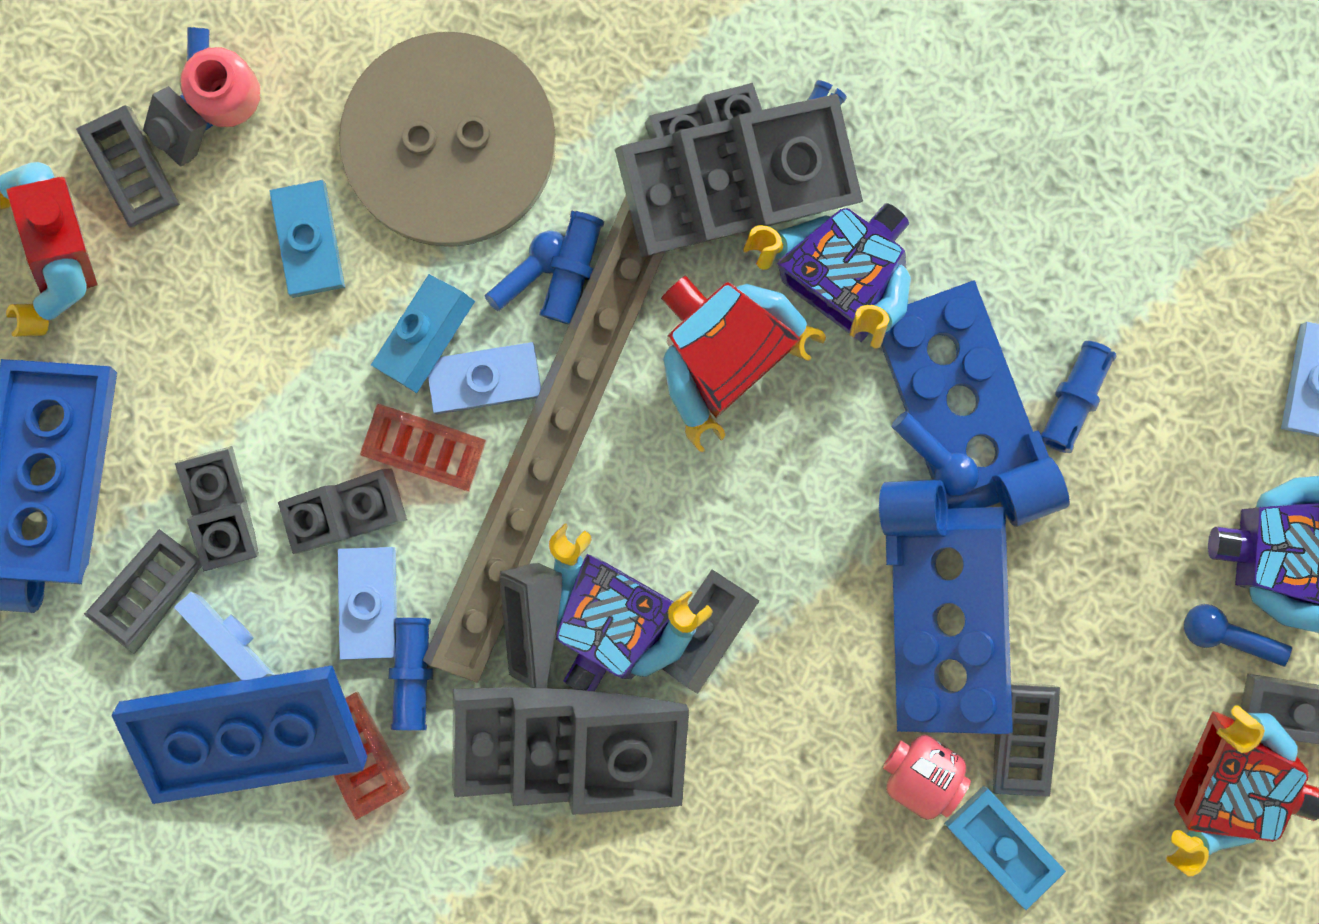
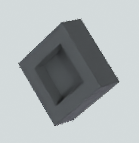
[142,86,207,167]

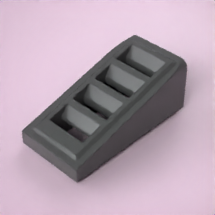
[76,105,180,228]
[84,529,202,654]
[499,563,562,688]
[993,683,1060,797]

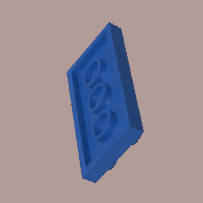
[111,665,368,804]

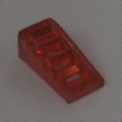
[360,403,487,492]
[333,691,410,820]

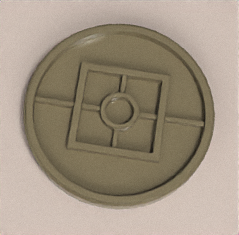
[339,32,556,247]

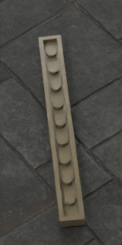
[423,196,665,683]

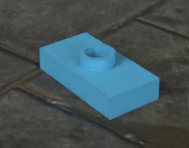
[269,180,345,298]
[371,274,475,393]
[944,786,1066,910]

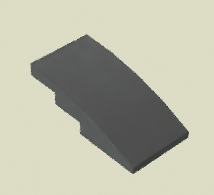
[615,94,863,257]
[452,687,689,815]

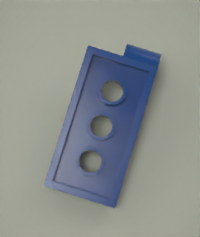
[881,280,1070,527]
[0,359,117,613]
[879,480,1013,734]

